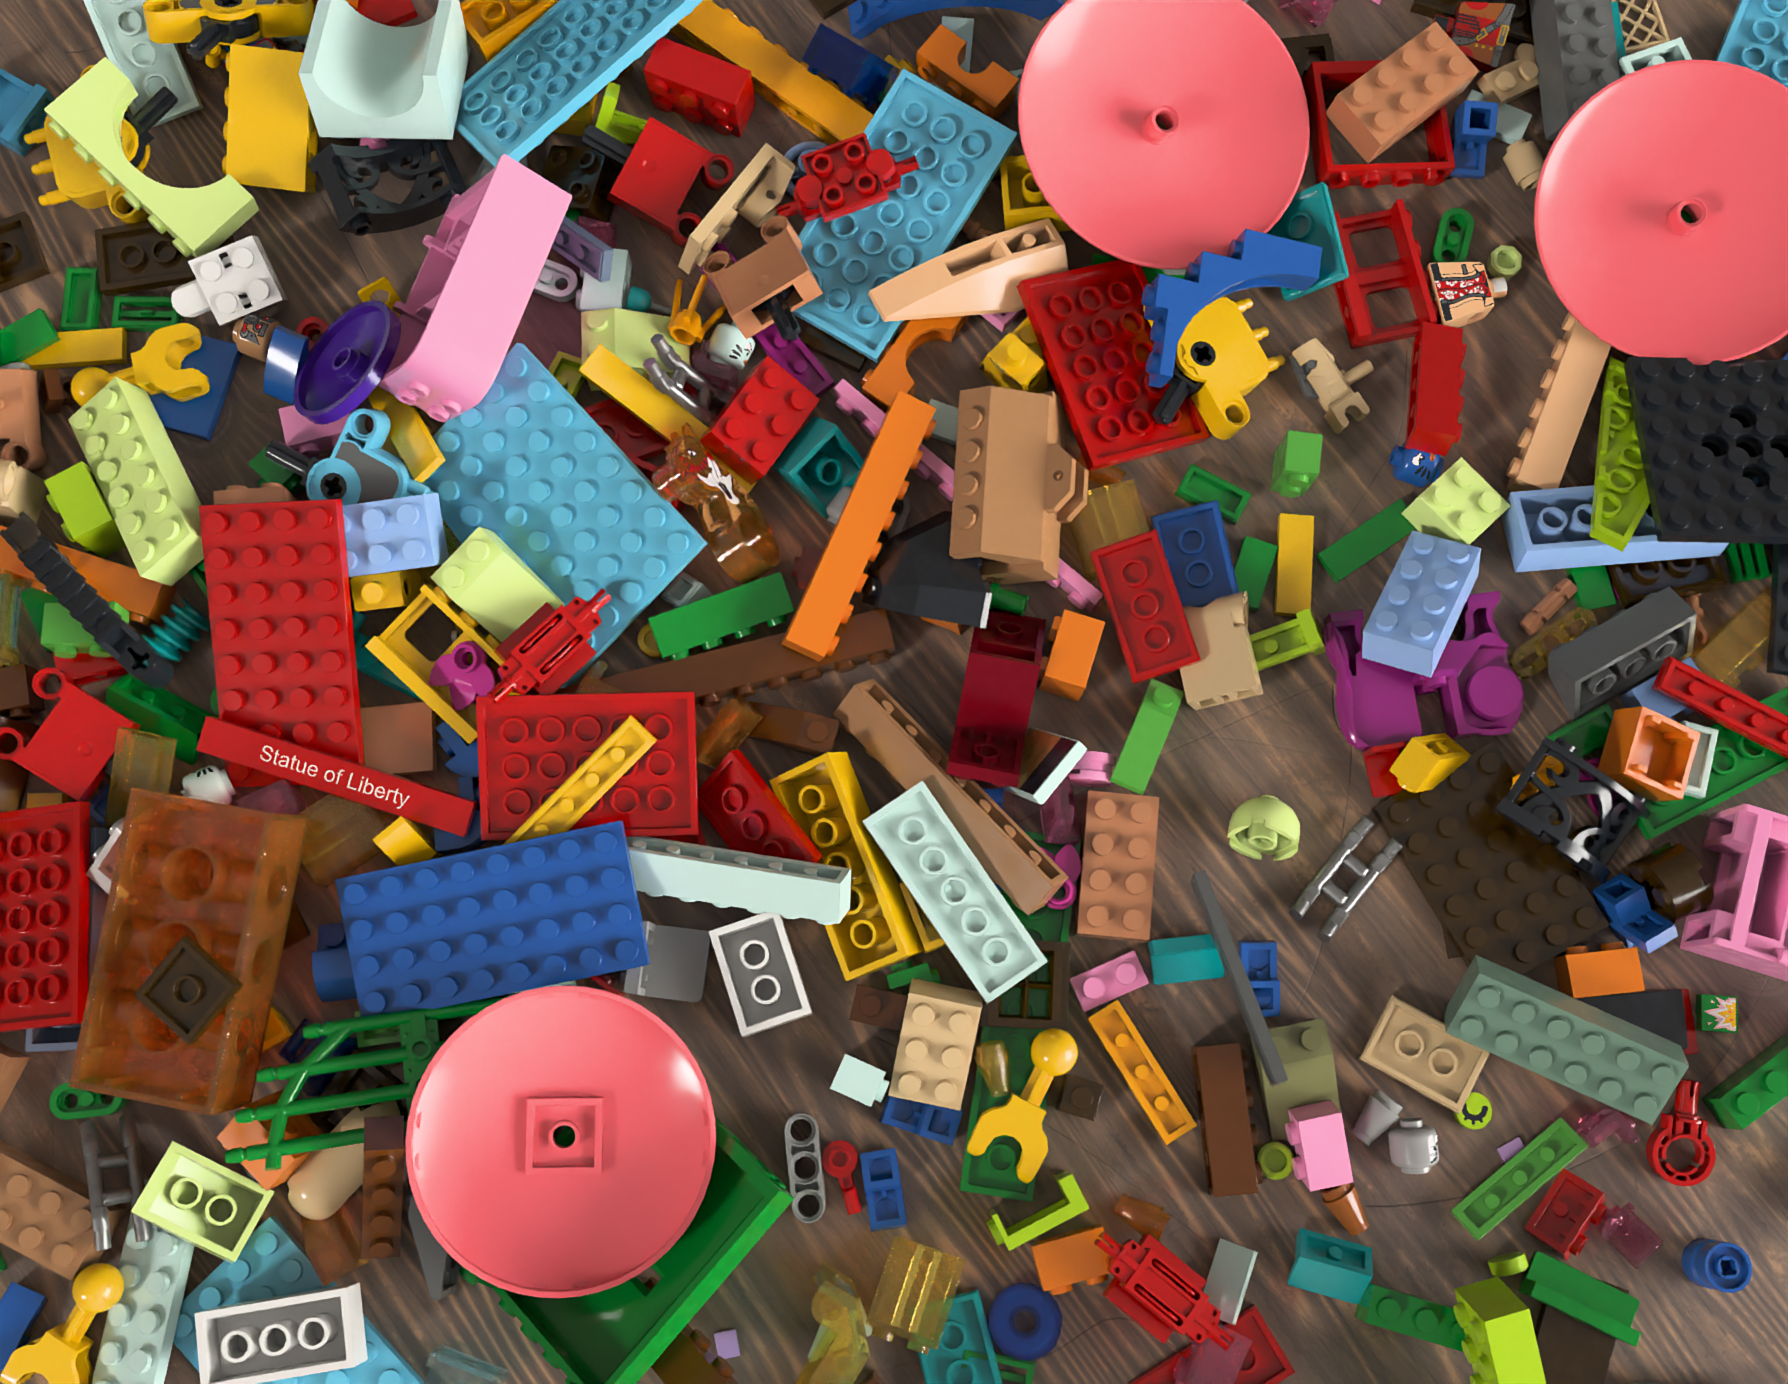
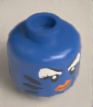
[1389,442,1444,488]

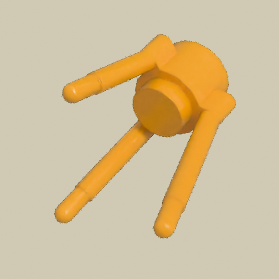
[667,274,727,345]

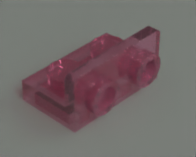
[1040,776,1080,845]

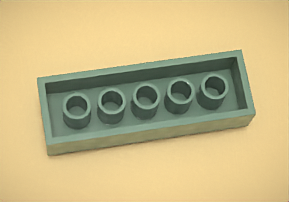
[1443,955,1689,1125]

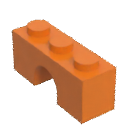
[916,24,1019,121]

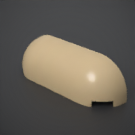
[287,1100,401,1220]

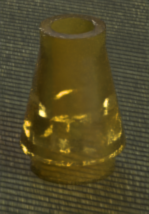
[974,1039,1012,1097]

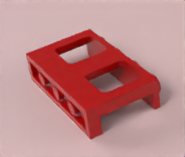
[1333,198,1439,349]

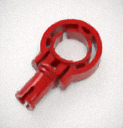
[1646,1078,1716,1186]

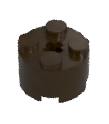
[1628,842,1714,924]

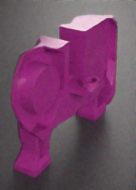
[1322,591,1524,751]

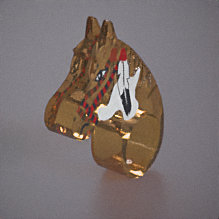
[652,422,780,584]

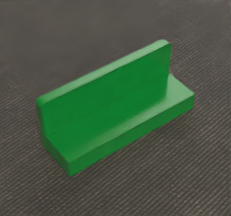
[105,673,219,765]
[1518,1251,1642,1347]

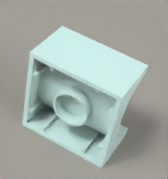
[298,0,471,140]

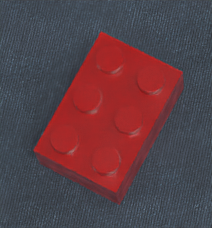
[643,37,756,138]
[698,355,820,485]

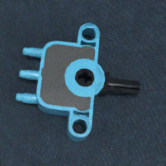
[265,408,435,506]

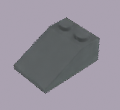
[405,1183,461,1300]

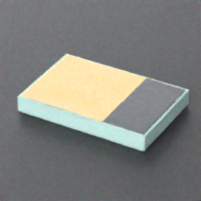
[996,727,1087,805]

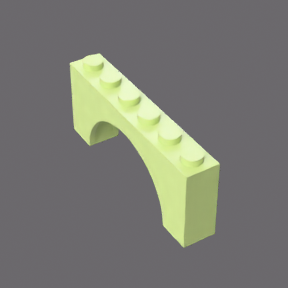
[44,57,259,258]

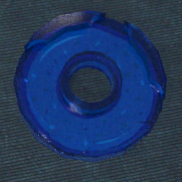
[988,1283,1062,1361]

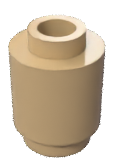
[1503,139,1544,192]

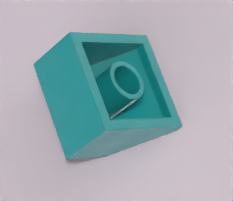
[772,416,864,519]

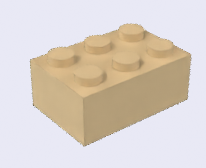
[888,978,983,1111]

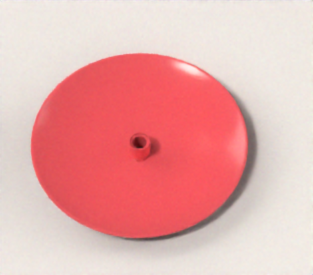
[1018,0,1310,270]
[1534,60,1788,365]

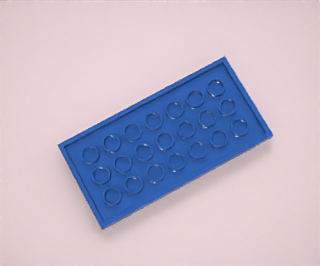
[335,820,651,1016]

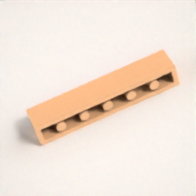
[1506,312,1611,492]

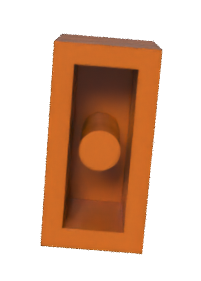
[1553,942,1645,998]
[1029,1224,1110,1295]

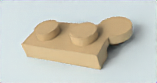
[1476,43,1539,107]

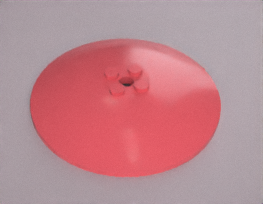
[405,985,716,1298]

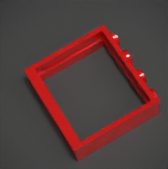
[1302,60,1455,189]

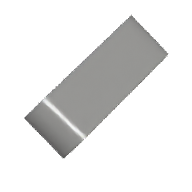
[784,1113,826,1223]

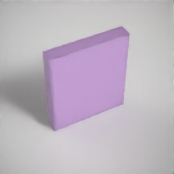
[1496,1137,1525,1164]
[714,1328,741,1359]

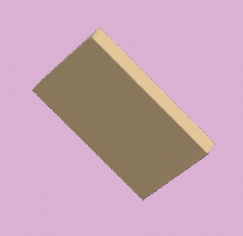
[1358,995,1490,1114]

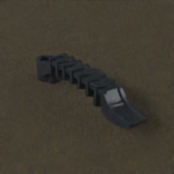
[0,511,174,689]

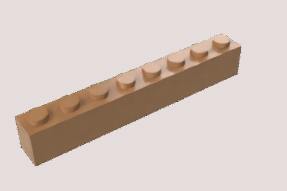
[833,678,1069,915]

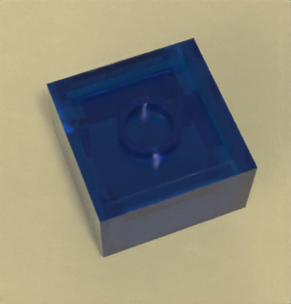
[802,23,900,107]

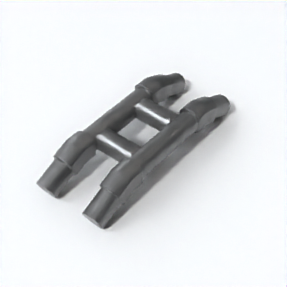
[643,333,732,427]
[1289,815,1403,943]
[79,1113,152,1251]

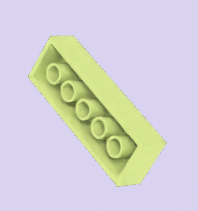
[68,377,204,586]

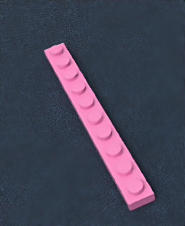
[834,379,1104,613]

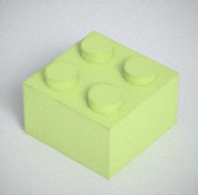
[1401,457,1511,545]

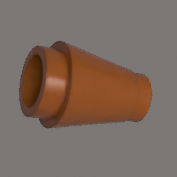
[1320,1183,1369,1236]

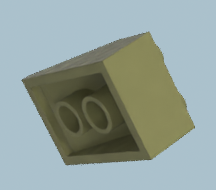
[1245,1018,1341,1142]

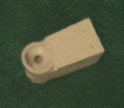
[0,459,47,524]
[1180,591,1263,710]

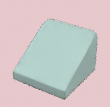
[661,571,713,609]

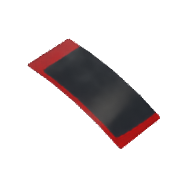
[1575,989,1699,1055]

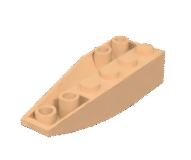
[868,218,1068,322]

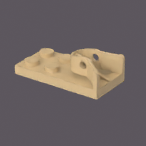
[678,143,795,274]

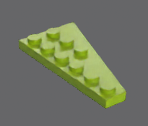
[1589,357,1650,552]

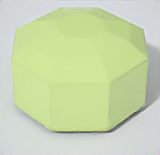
[1487,245,1522,280]

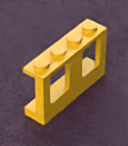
[365,584,520,744]

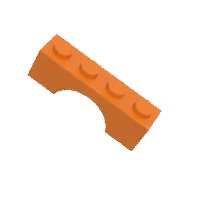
[860,315,970,414]

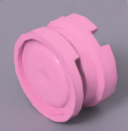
[1065,751,1116,787]

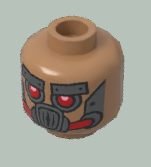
[232,313,283,362]

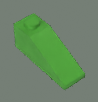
[1110,679,1184,795]

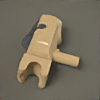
[1289,338,1374,434]

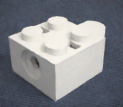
[171,235,288,326]

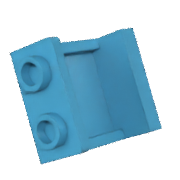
[0,68,55,157]

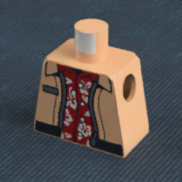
[1425,262,1507,328]

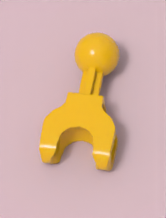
[71,323,210,407]
[967,1028,1078,1184]
[0,1263,124,1384]

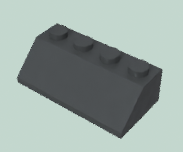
[1548,586,1697,721]

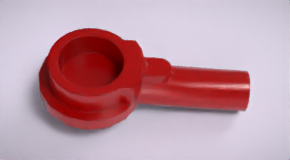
[822,1140,862,1215]

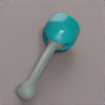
[625,286,706,325]

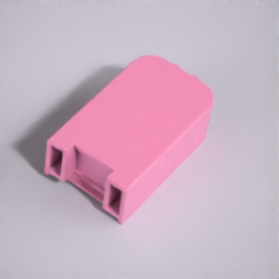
[377,154,572,422]
[1680,804,1788,982]

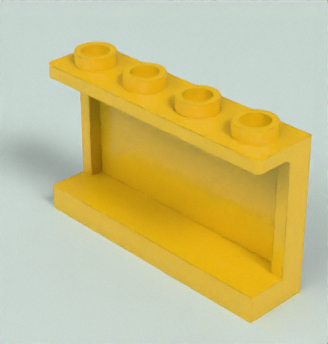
[222,44,318,193]

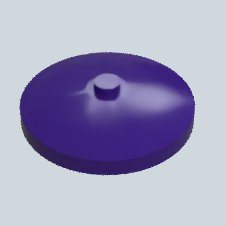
[294,300,401,425]

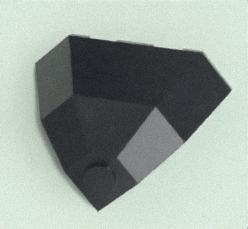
[862,511,992,628]

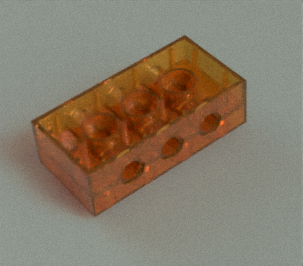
[69,787,310,1116]

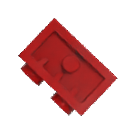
[1524,1168,1608,1261]

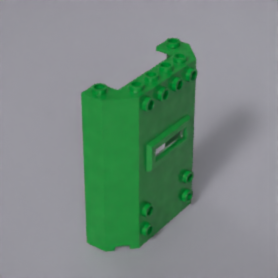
[458,1115,794,1384]

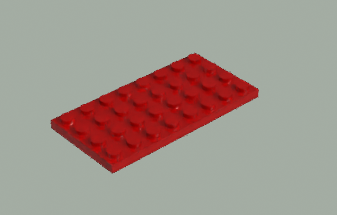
[199,499,365,787]

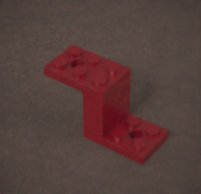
[946,609,1046,788]

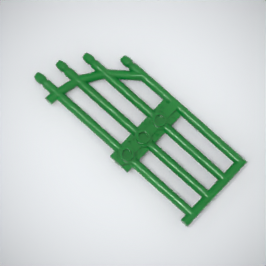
[225,994,515,1171]

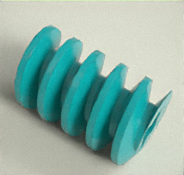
[141,596,211,665]

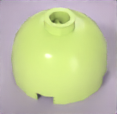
[1227,795,1300,861]

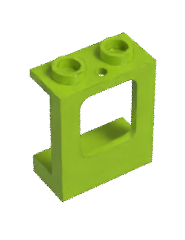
[986,1170,1089,1251]

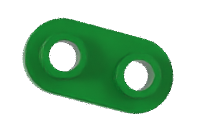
[1430,208,1474,263]
[49,1078,128,1120]

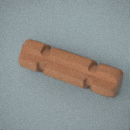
[1519,578,1577,635]

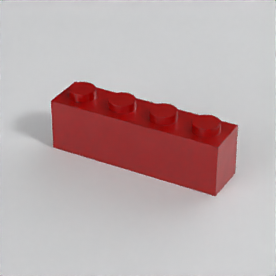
[1405,321,1467,456]

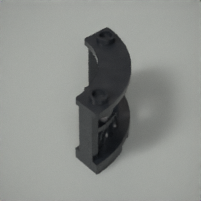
[308,138,468,236]
[1496,737,1651,884]

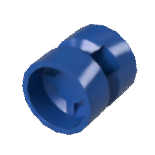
[1682,1238,1752,1293]

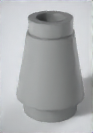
[1351,1089,1403,1146]

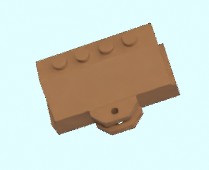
[949,386,1089,585]

